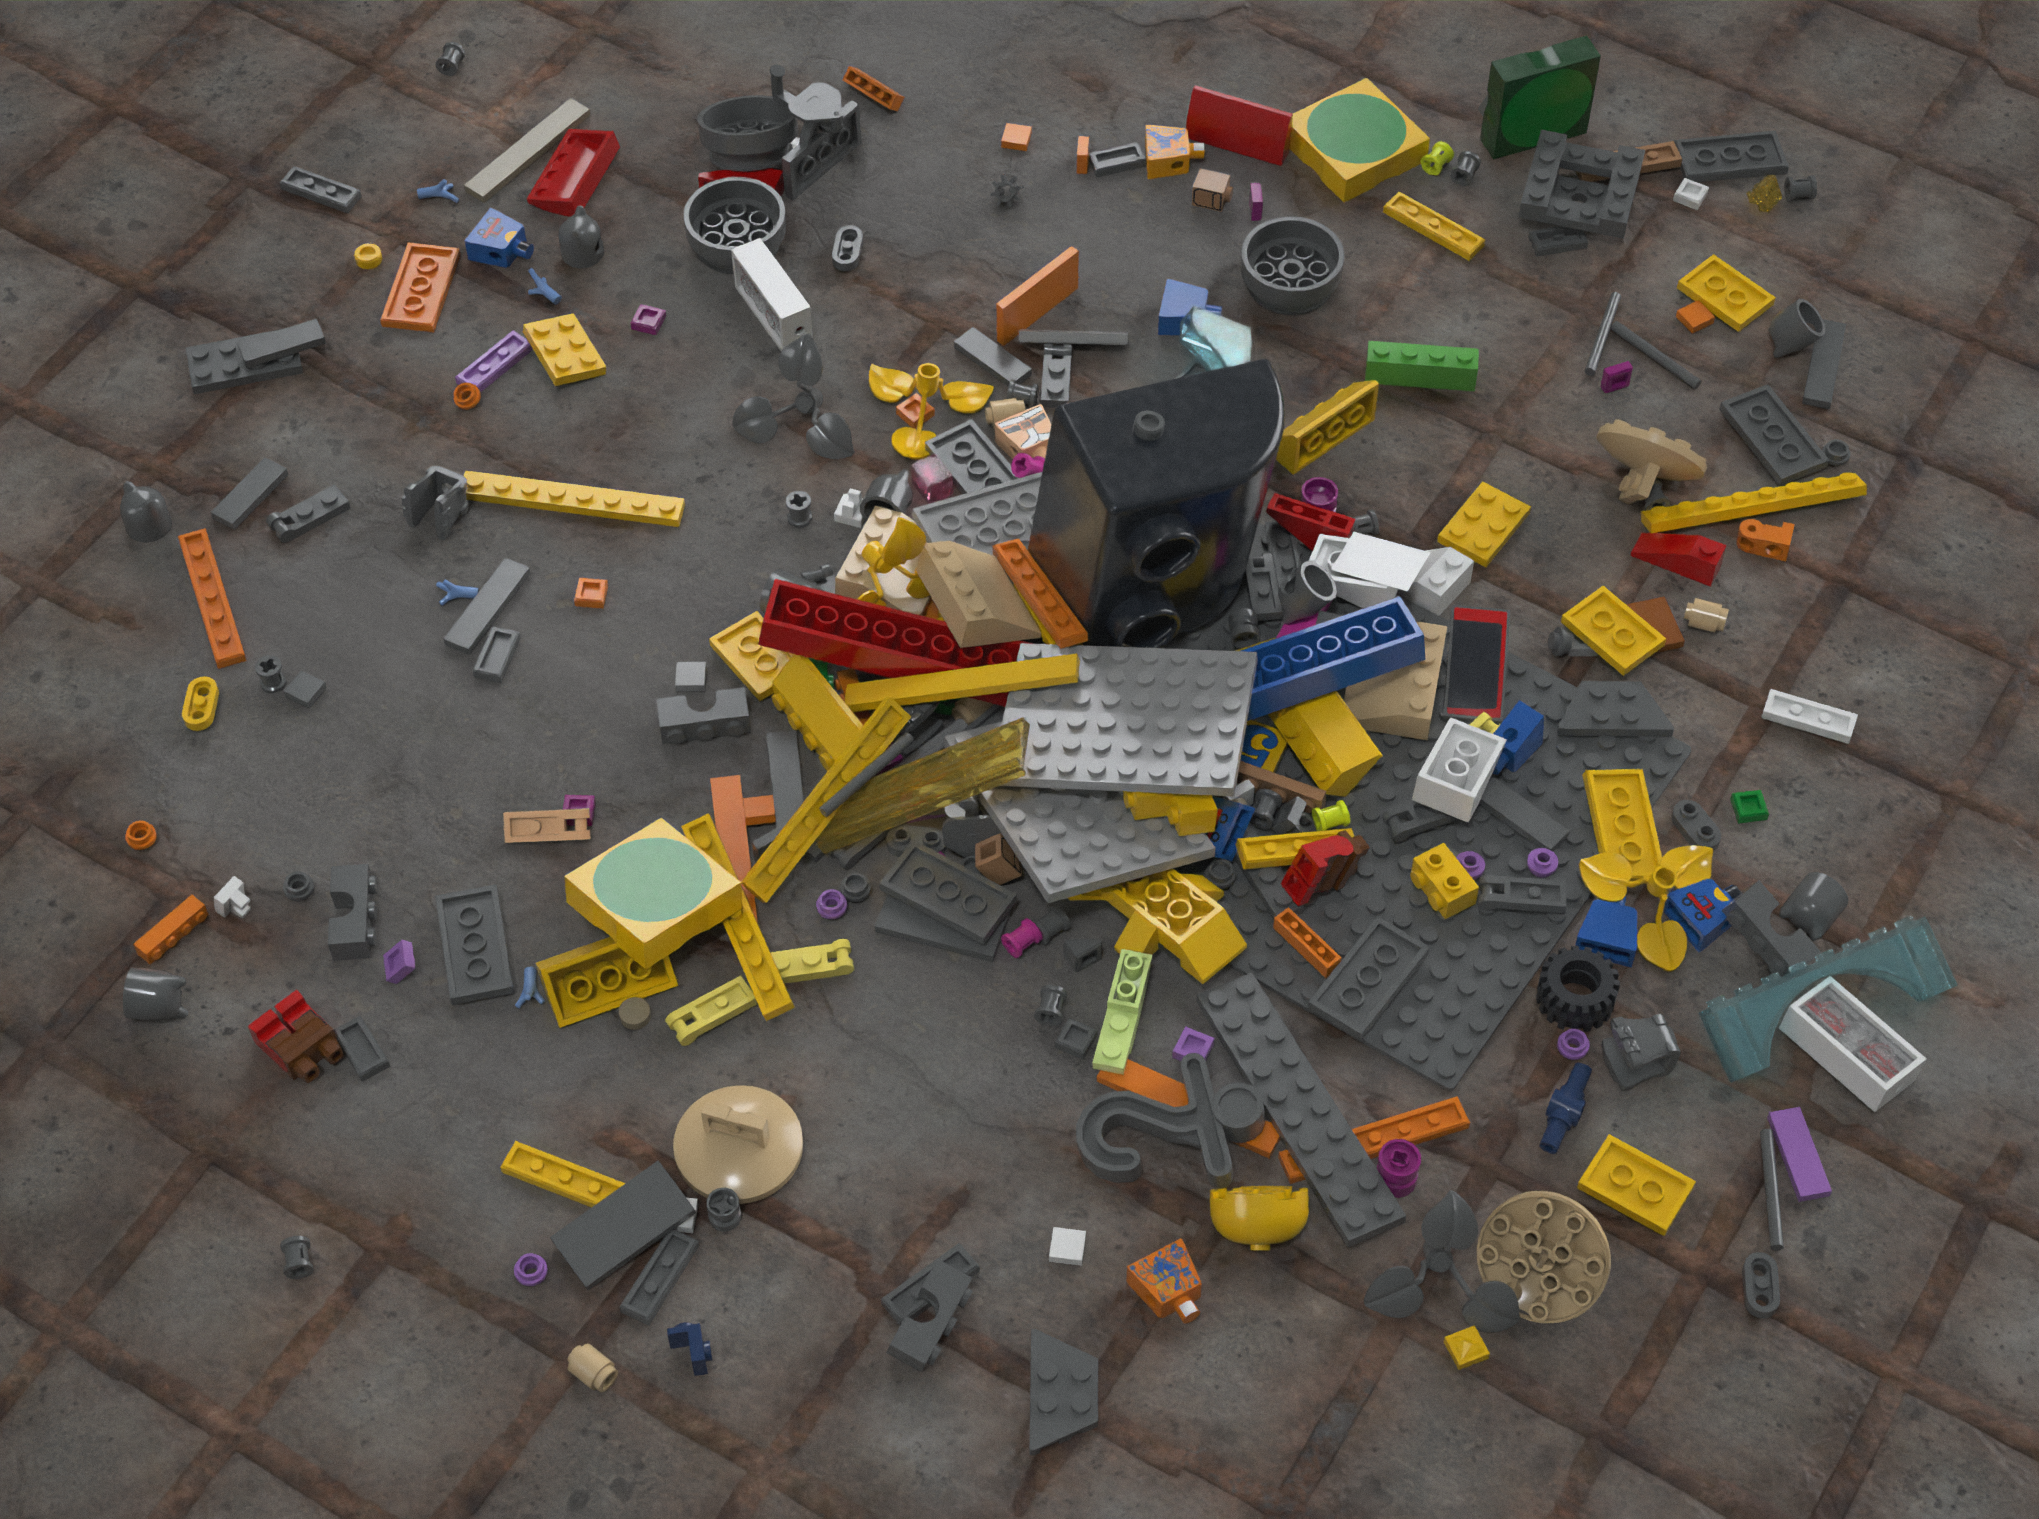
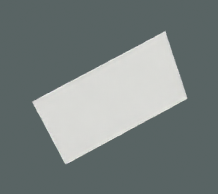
[1331,532,1430,591]

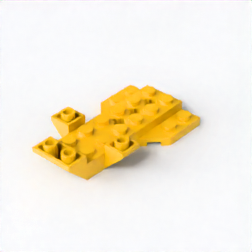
[1068,868,1247,984]

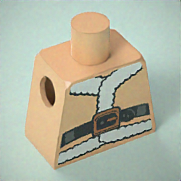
[995,404,1051,459]

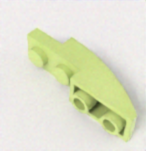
[1093,949,1152,1075]

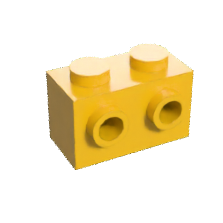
[1410,843,1479,919]

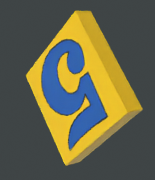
[1240,720,1288,773]

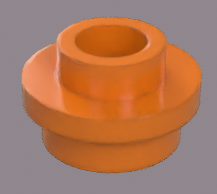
[454,383,481,410]
[125,821,157,850]

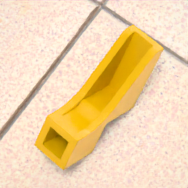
[1123,791,1218,836]

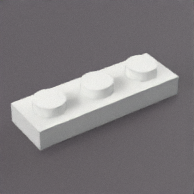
[1762,689,1858,744]

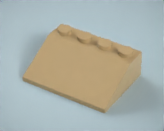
[835,506,931,616]
[916,541,1042,648]
[1344,622,1447,740]

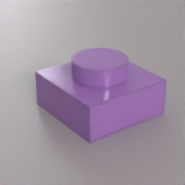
[383,940,415,984]
[1172,1027,1215,1061]

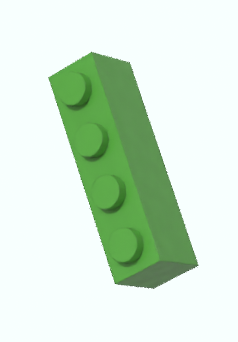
[1365,341,1479,391]

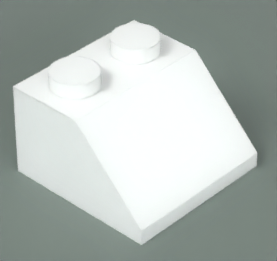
[1397,547,1474,616]

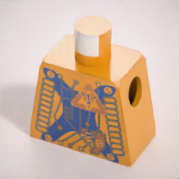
[1145,125,1204,179]

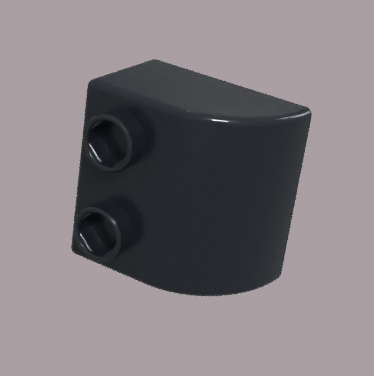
[1028,359,1285,648]

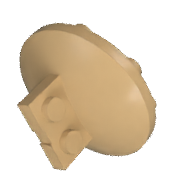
[1596,419,1707,504]
[673,1086,803,1204]
[1477,1191,1611,1323]

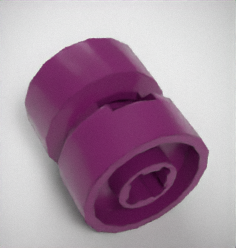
[1301,477,1338,512]
[1376,1139,1421,1198]

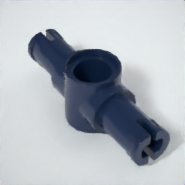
[1539,1062,1592,1154]

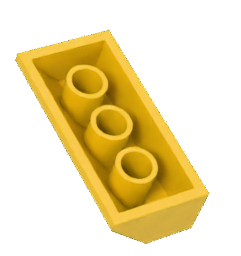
[1276,380,1379,475]
[771,654,863,771]
[1268,691,1383,797]
[535,936,678,1028]

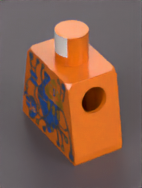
[1126,1238,1202,1324]

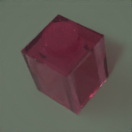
[911,454,953,504]

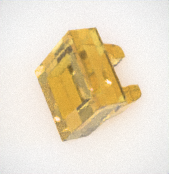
[1746,175,1783,212]

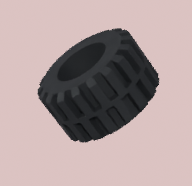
[1536,946,1620,1032]

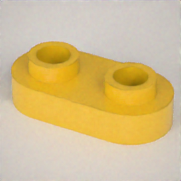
[182,676,219,731]

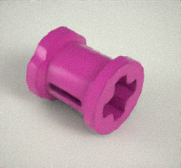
[1011,453,1045,478]
[1001,918,1042,958]

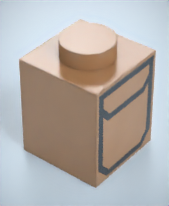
[1192,169,1233,212]
[975,833,1022,885]

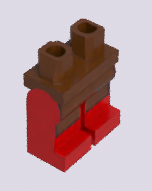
[1281,830,1369,906]
[248,989,344,1083]

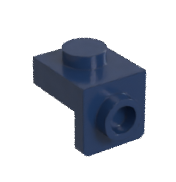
[667,1322,712,1376]

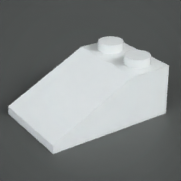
[1309,534,1398,608]
[1412,717,1507,822]

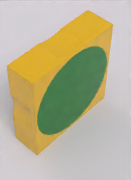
[1289,78,1430,203]
[564,818,742,969]

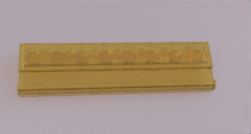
[815,717,1030,853]

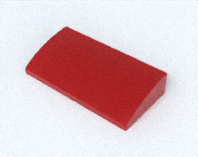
[1186,85,1293,166]
[526,129,620,217]

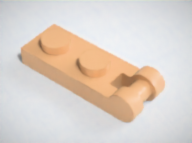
[503,808,591,843]

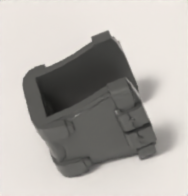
[402,466,469,540]
[870,701,943,757]
[1601,1014,1681,1091]

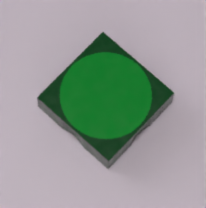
[1480,35,1601,160]

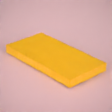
[1582,769,1662,881]

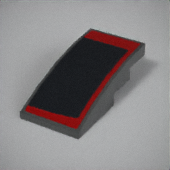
[1443,605,1510,725]

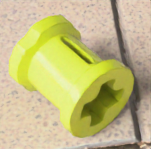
[1420,141,1454,176]
[1312,800,1351,831]

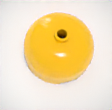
[1210,1186,1309,1250]

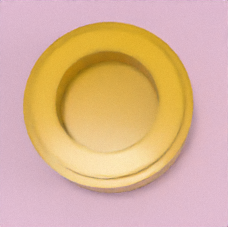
[354,244,382,269]

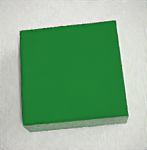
[1730,790,1769,824]

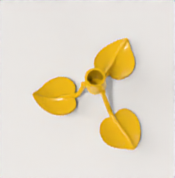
[868,363,994,460]
[857,517,930,607]
[1579,845,1713,972]

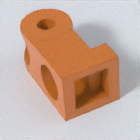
[1736,519,1795,562]

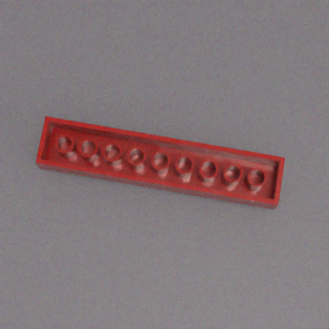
[758,579,1033,707]

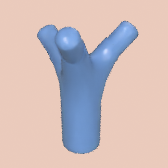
[417,179,459,203]
[528,268,562,305]
[436,580,479,606]
[515,967,545,1008]

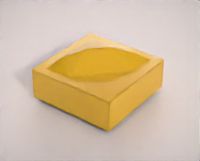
[1444,1325,1490,1370]

